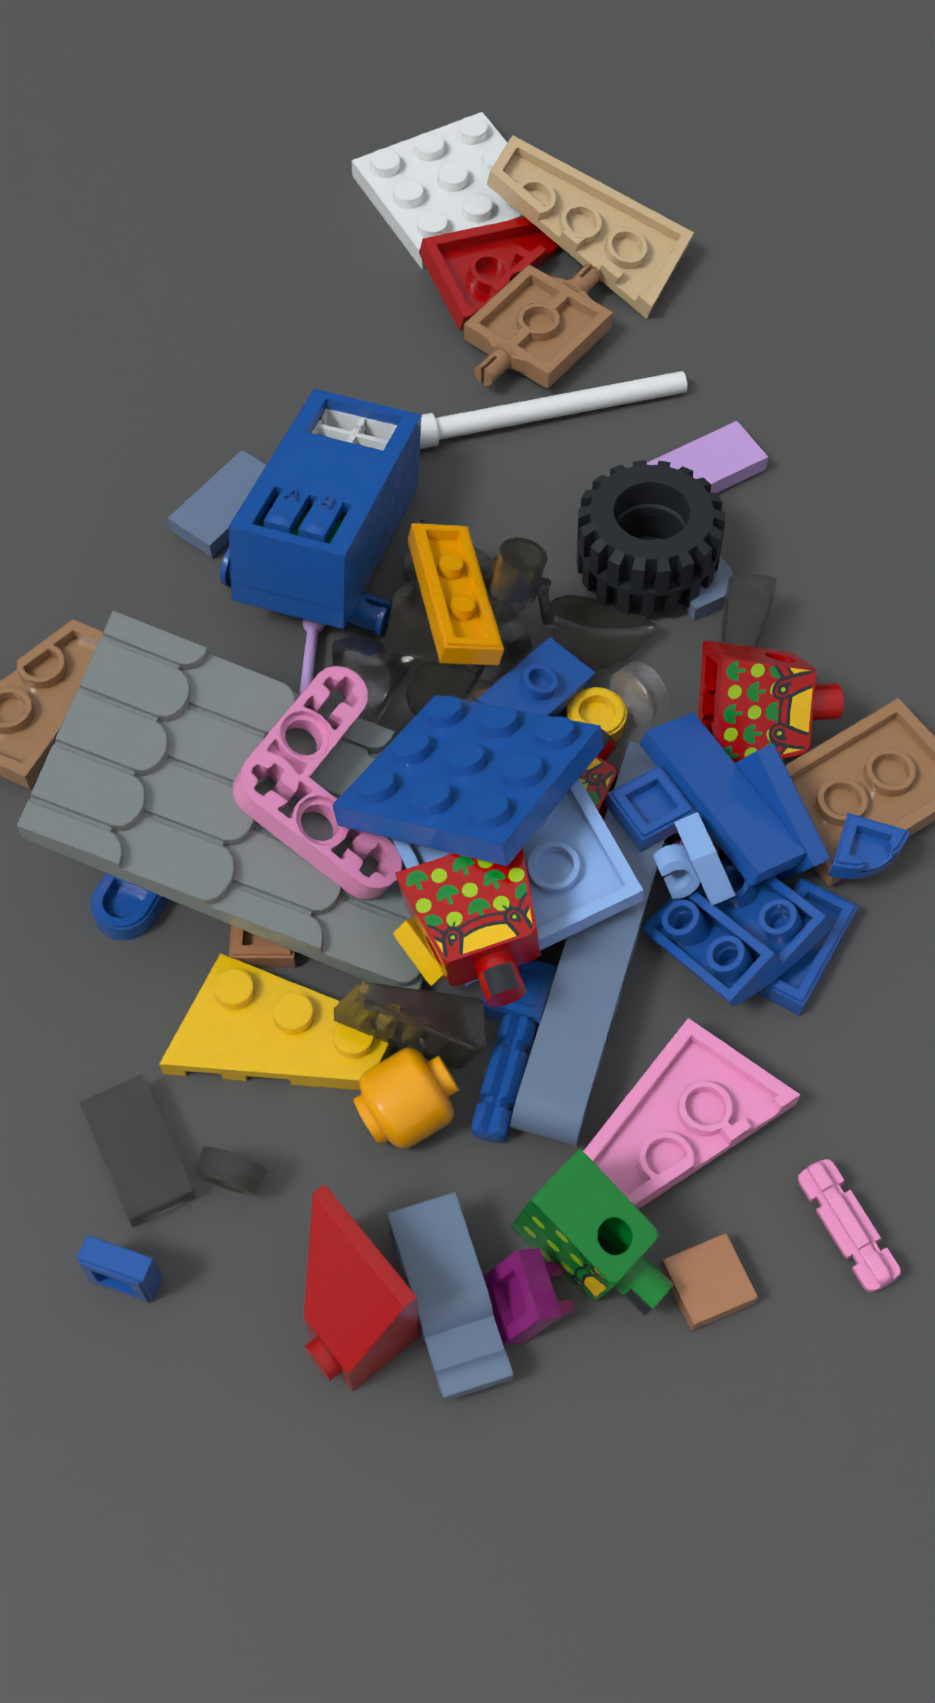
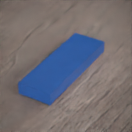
[639,712,807,887]

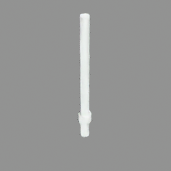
[420,371,687,449]

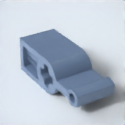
[387,1192,513,1402]

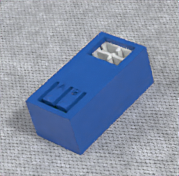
[229,389,422,629]

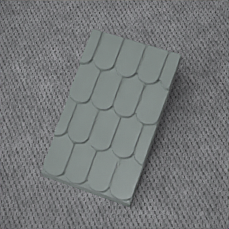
[17,611,425,1003]

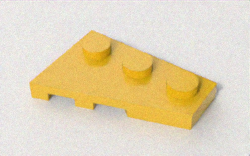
[159,953,399,1090]

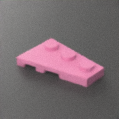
[583,1018,800,1210]

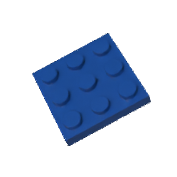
[332,695,604,866]

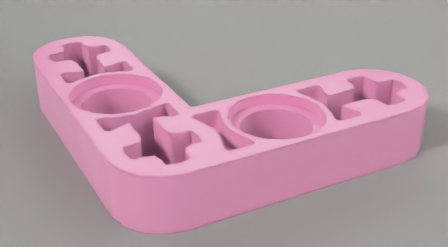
[232,666,401,900]

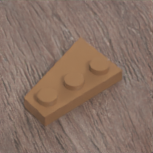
[0,619,103,789]

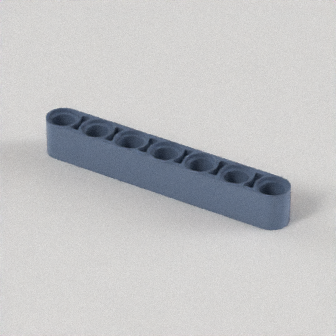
[510,741,668,1147]

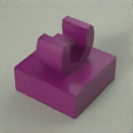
[483,1248,575,1346]

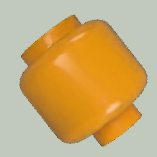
[353,1047,460,1149]

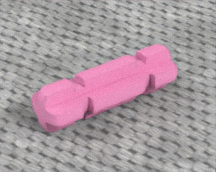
[797,1159,901,1293]

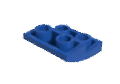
[641,856,833,1007]

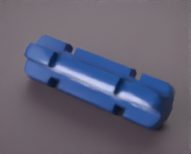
[471,1013,536,1143]

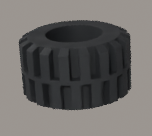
[576,460,725,617]

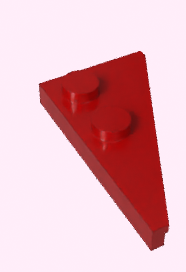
[419,217,560,331]

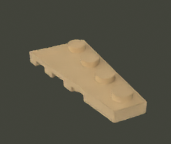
[486,135,694,319]

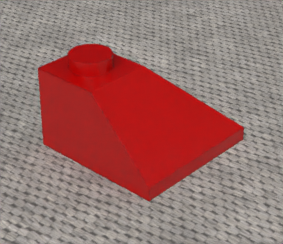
[303,1184,420,1392]

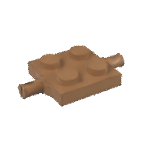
[464,263,613,389]

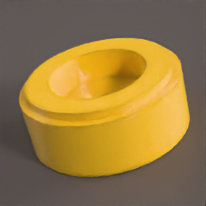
[566,687,627,743]

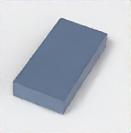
[167,450,266,558]

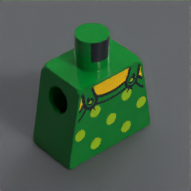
[510,1148,674,1316]

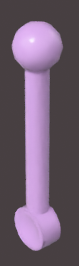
[299,619,325,695]

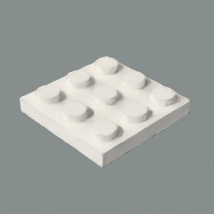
[352,112,525,270]

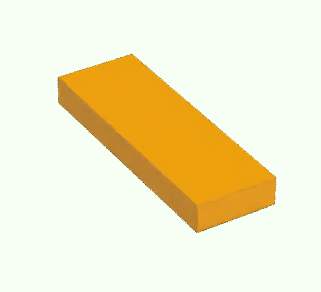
[407,523,504,665]

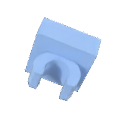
[653,812,735,906]

